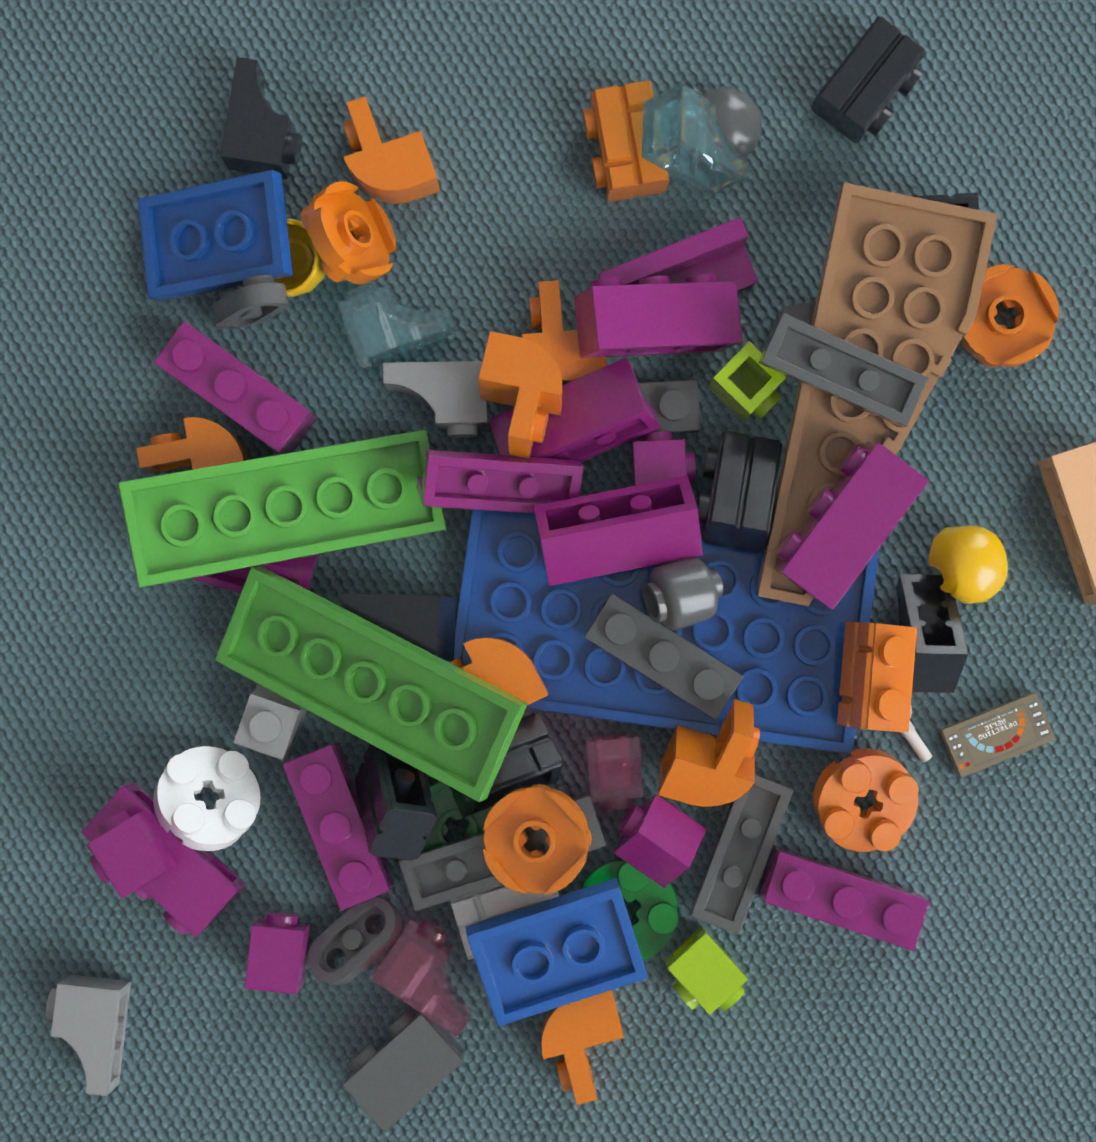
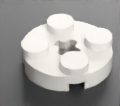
[153,746,260,851]

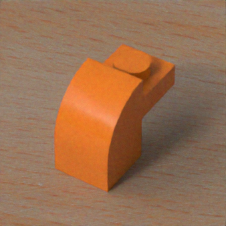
[342,96,440,204]
[522,280,607,386]
[478,331,562,459]
[136,417,250,474]
[449,638,549,706]
[658,699,760,807]
[541,990,624,1105]

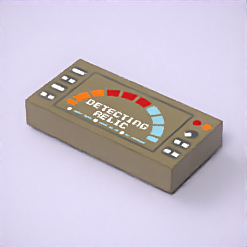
[938,692,1056,778]

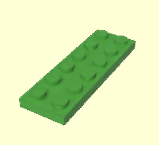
[117,430,446,588]
[215,566,528,802]

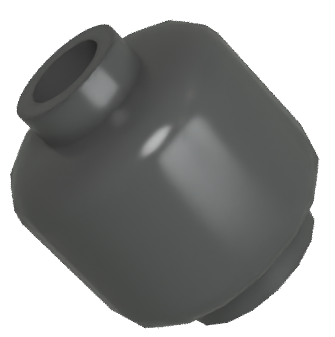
[642,557,723,630]

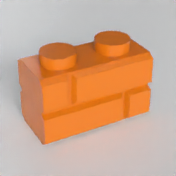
[582,80,669,202]
[837,622,917,733]

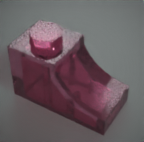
[584,733,643,810]
[371,919,472,1038]

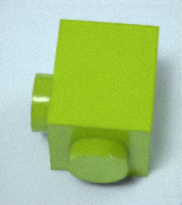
[708,341,787,422]
[664,925,748,1015]

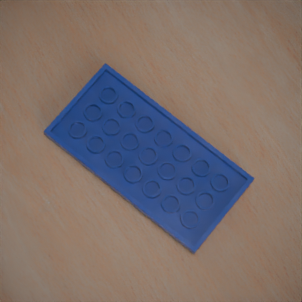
[454,509,879,754]

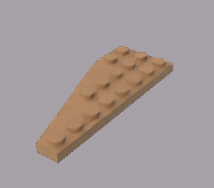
[755,182,998,606]

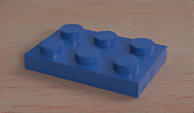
[137,170,293,301]
[465,878,648,1026]

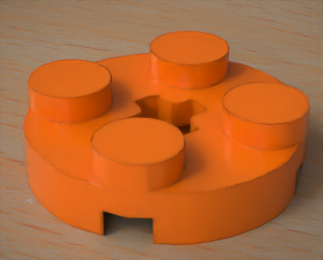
[301,181,396,285]
[960,264,1059,368]
[813,748,919,852]
[483,784,592,894]

